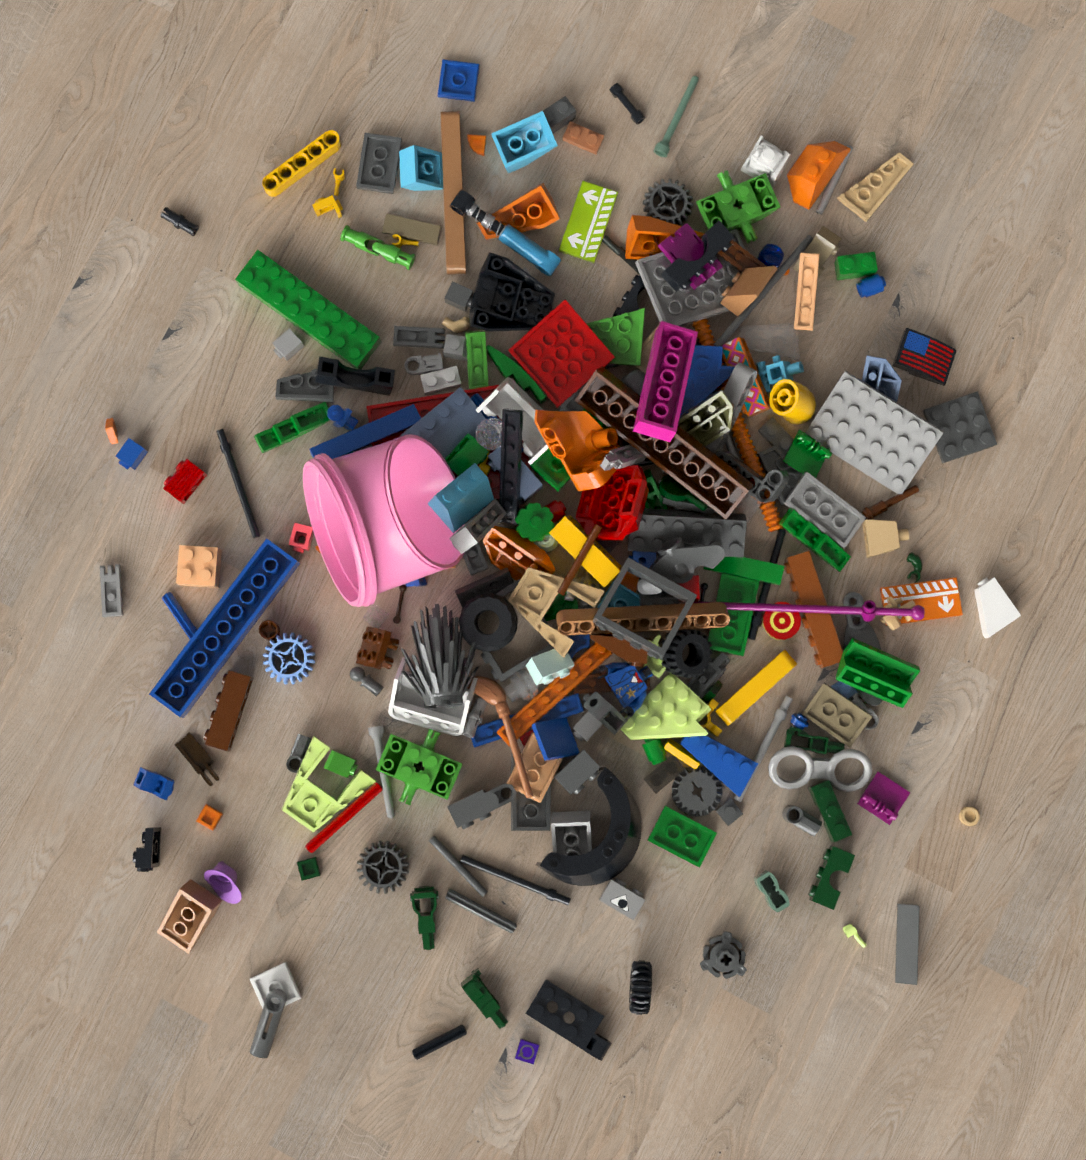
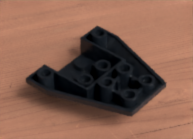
[469,252,555,331]

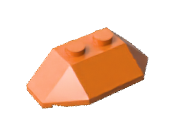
[787,141,851,210]
[483,526,556,581]

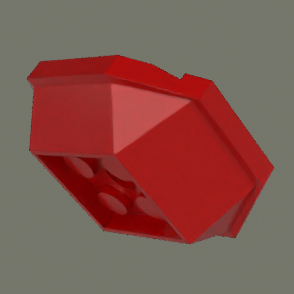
[575,465,649,541]

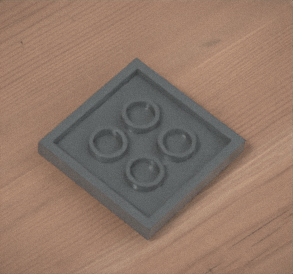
[923,391,997,464]

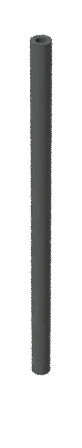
[713,235,813,347]

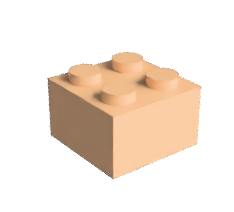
[176,545,222,588]

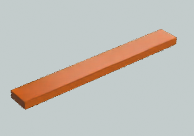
[496,633,613,747]

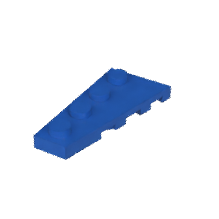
[680,735,758,798]

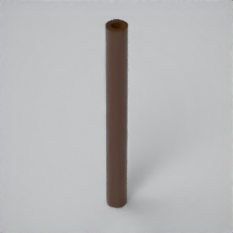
[557,524,602,596]

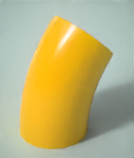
[769,379,816,425]

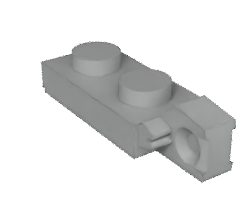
[600,445,646,471]

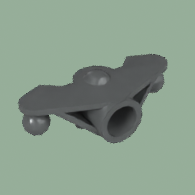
[637,537,725,595]

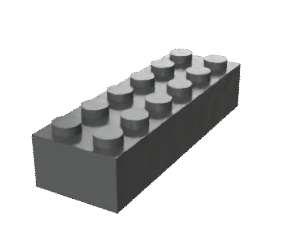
[628,508,747,557]

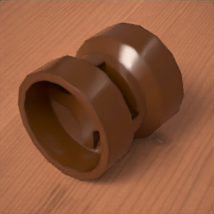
[259,620,281,640]

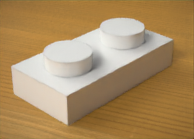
[420,366,462,394]

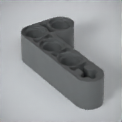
[715,451,789,503]

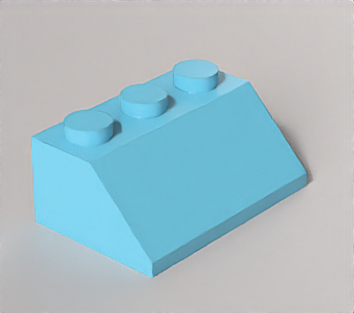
[428,463,494,533]

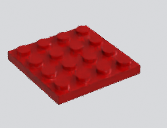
[508,299,616,408]

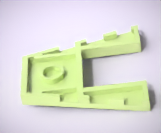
[282,736,376,832]

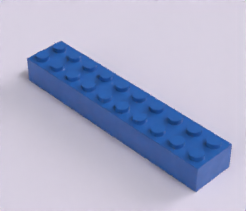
[149,538,300,718]

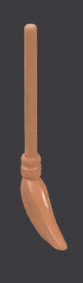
[467,676,533,798]

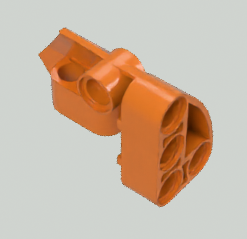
[534,410,620,491]

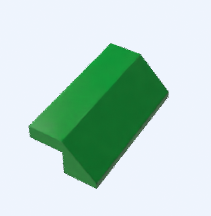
[835,638,920,708]

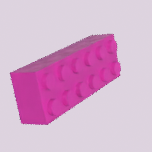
[633,321,698,442]

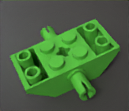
[696,170,780,244]
[376,729,463,805]

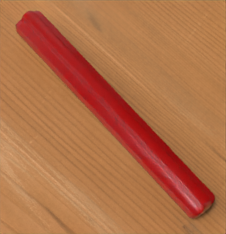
[305,782,382,853]

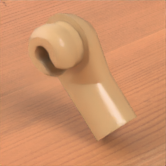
[442,317,470,333]

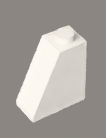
[974,577,1021,638]

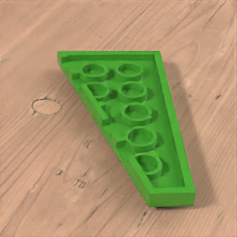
[586,308,645,366]

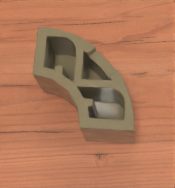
[793,226,842,278]

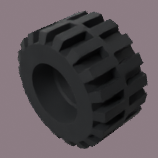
[660,629,713,678]

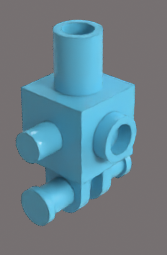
[756,355,804,393]

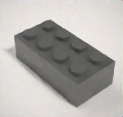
[554,750,600,795]

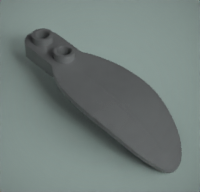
[843,592,883,706]

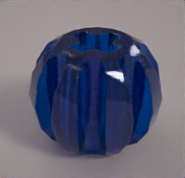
[757,244,784,268]

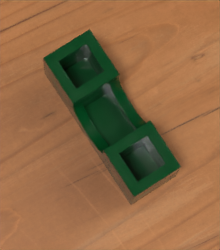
[808,780,852,842]
[808,845,855,910]

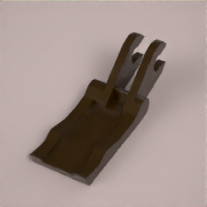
[174,732,220,786]

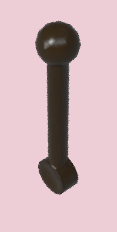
[393,585,407,624]

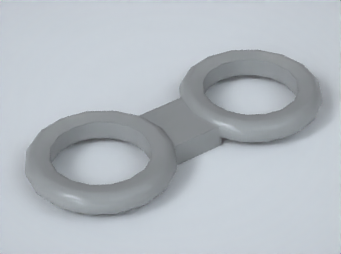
[768,746,872,792]

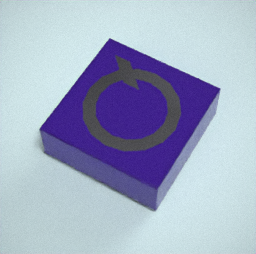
[515,1039,539,1065]

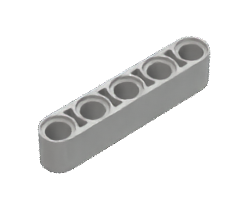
[705,362,757,454]

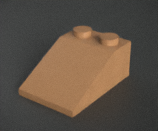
[720,266,778,316]
[157,879,222,954]

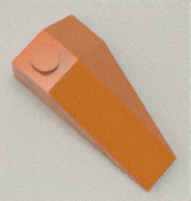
[625,215,705,260]

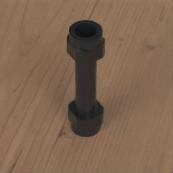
[609,83,645,125]

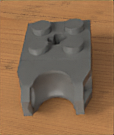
[447,784,517,829]

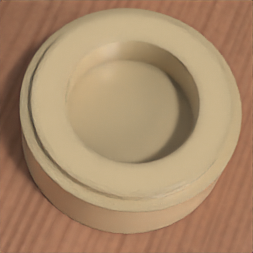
[959,806,980,826]

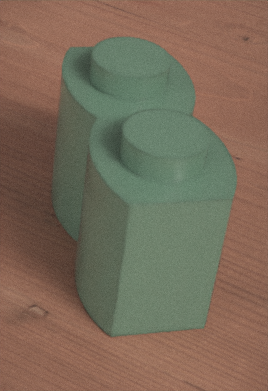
[754,870,790,912]

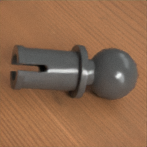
[350,667,384,697]

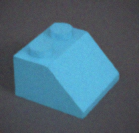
[399,145,443,191]

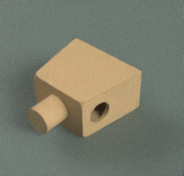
[862,520,909,558]

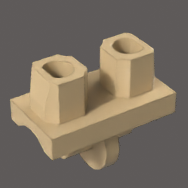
[880,596,916,631]

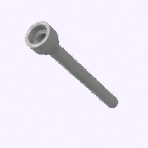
[368,725,395,818]

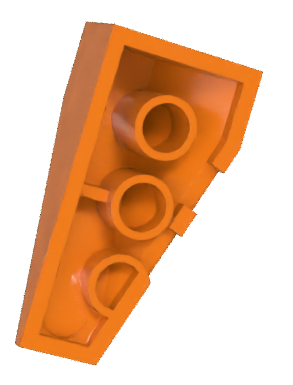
[477,183,560,239]

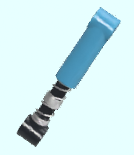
[450,190,561,276]

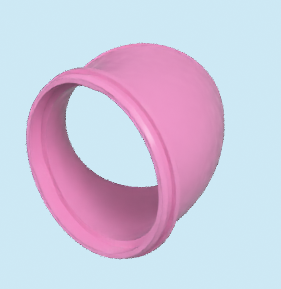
[303,434,465,607]

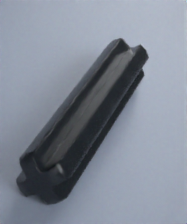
[412,1025,467,1060]

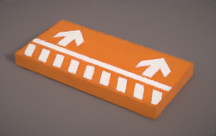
[880,577,963,626]

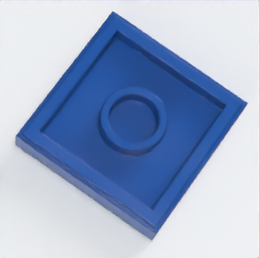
[438,59,480,102]
[532,718,580,761]

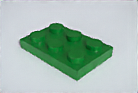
[647,806,717,868]

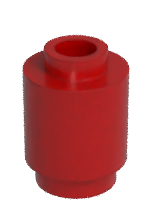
[545,500,567,523]

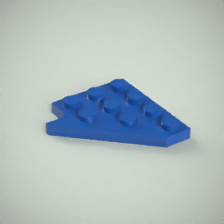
[680,345,735,415]

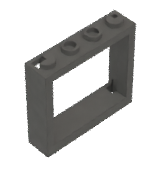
[593,558,697,660]
[481,579,554,682]

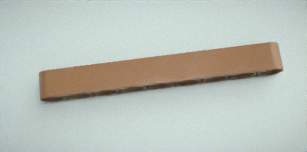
[441,111,466,275]
[556,602,730,635]

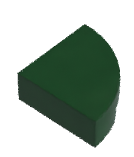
[702,680,723,704]

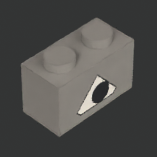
[599,878,645,920]

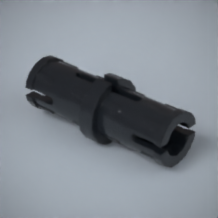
[160,207,199,236]

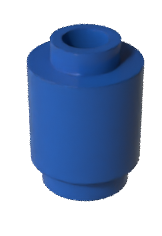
[856,274,886,298]

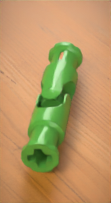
[340,225,416,270]

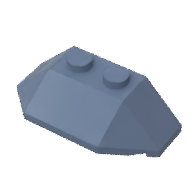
[862,355,902,402]

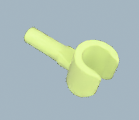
[843,924,867,948]

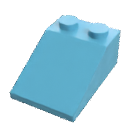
[491,111,558,174]

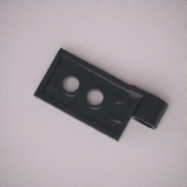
[526,979,612,1061]

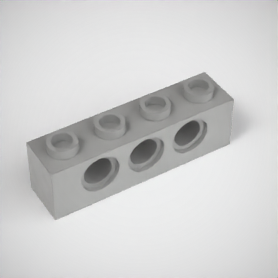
[449,499,507,554]

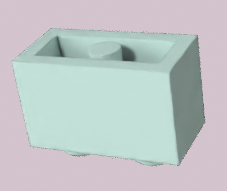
[526,649,575,686]

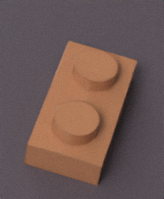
[562,121,604,155]

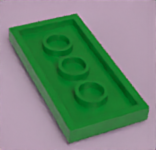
[708,573,760,657]

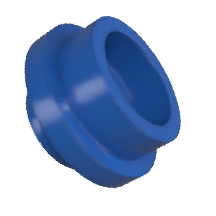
[790,713,809,730]

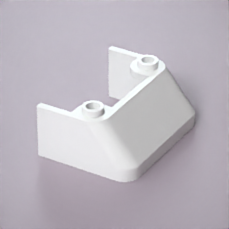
[476,377,549,465]
[388,657,478,736]

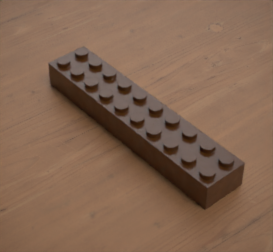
[574,366,753,519]

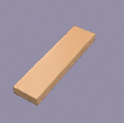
[794,253,819,331]

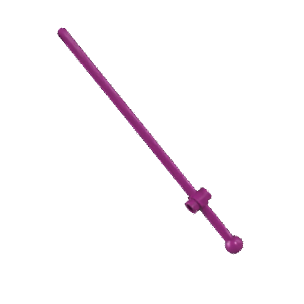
[694,600,925,622]

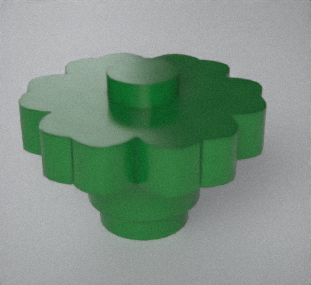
[515,503,555,542]

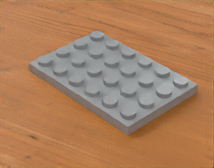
[635,229,765,327]
[805,370,944,494]

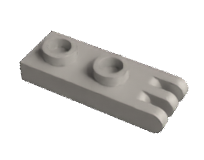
[100,564,123,617]

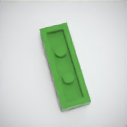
[465,330,489,389]

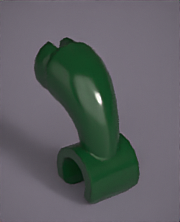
[906,552,922,583]

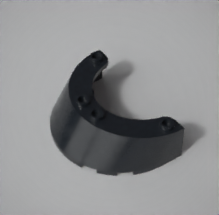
[536,767,642,886]

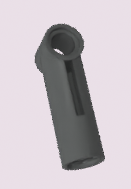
[250,988,287,1058]

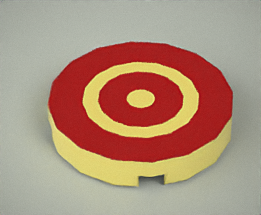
[762,602,801,640]

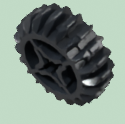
[629,960,652,1015]

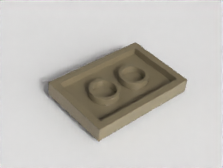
[802,682,873,748]

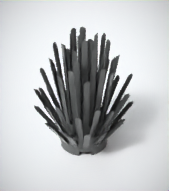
[401,604,480,709]

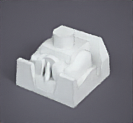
[740,135,792,189]

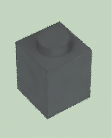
[444,281,473,312]

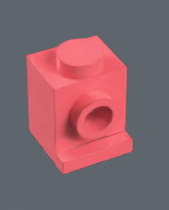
[288,523,314,553]

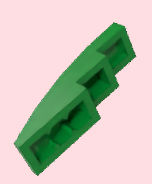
[486,345,547,404]
[254,402,331,454]
[779,508,851,572]
[703,556,785,585]

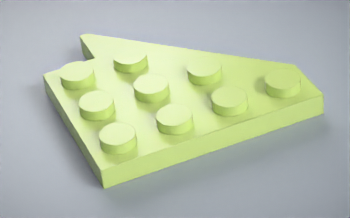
[620,673,711,740]

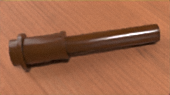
[862,485,919,520]

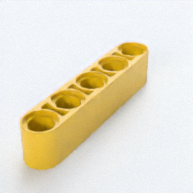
[262,130,341,197]
[715,649,798,726]

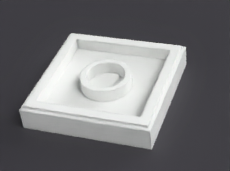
[250,962,302,1009]

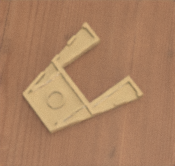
[508,567,605,658]

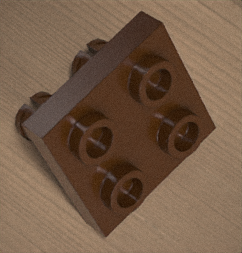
[356,627,399,670]

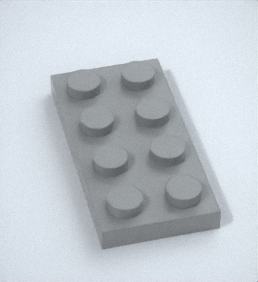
[783,472,866,548]

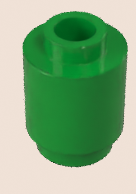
[642,738,667,765]

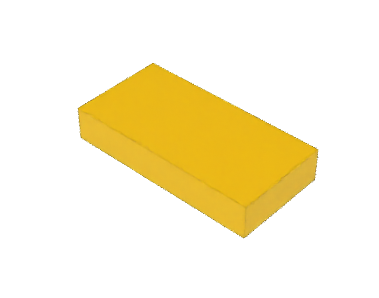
[664,738,701,769]

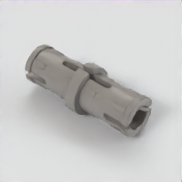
[462,698,488,738]

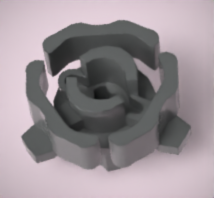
[700,931,747,979]

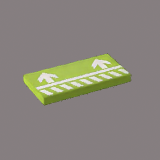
[559,181,618,263]

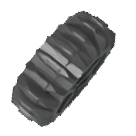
[643,178,694,226]
[357,841,410,894]

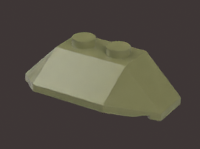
[678,390,734,446]

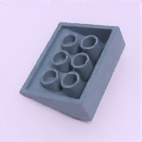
[401,387,498,471]

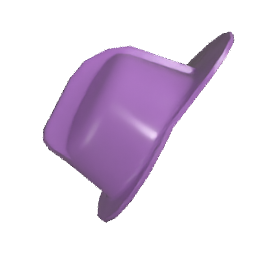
[204,861,242,904]

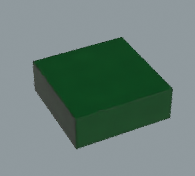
[297,857,321,881]

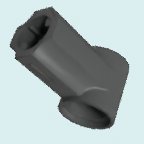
[286,734,312,773]
[782,805,822,837]

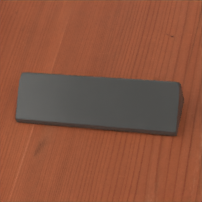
[895,904,920,985]

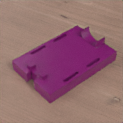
[658,223,723,290]

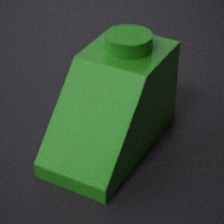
[324,750,358,778]

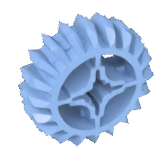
[263,633,315,685]

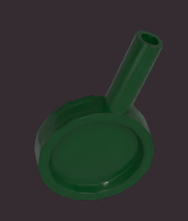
[659,474,708,511]

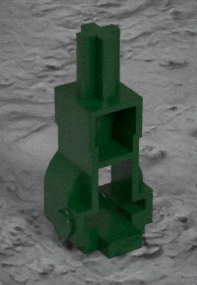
[784,726,845,754]
[410,886,439,950]
[461,968,509,1029]

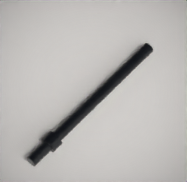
[216,429,260,538]
[748,529,786,641]
[460,855,571,905]

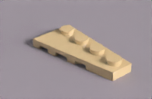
[837,152,914,222]

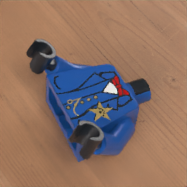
[595,662,653,720]

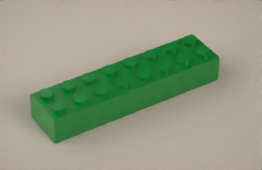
[235,250,381,369]

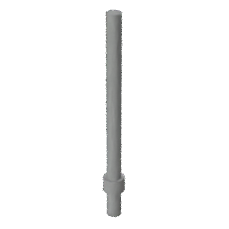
[734,696,793,802]

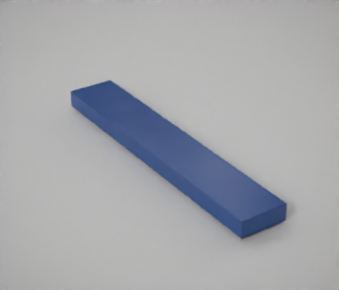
[309,404,421,459]
[471,693,584,748]

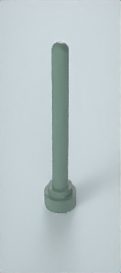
[653,76,699,158]

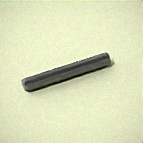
[445,889,517,933]

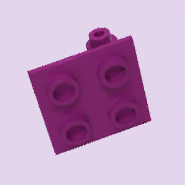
[857,771,910,825]

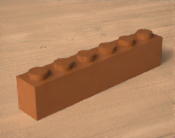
[783,551,843,668]

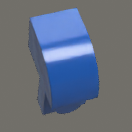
[133,767,174,800]

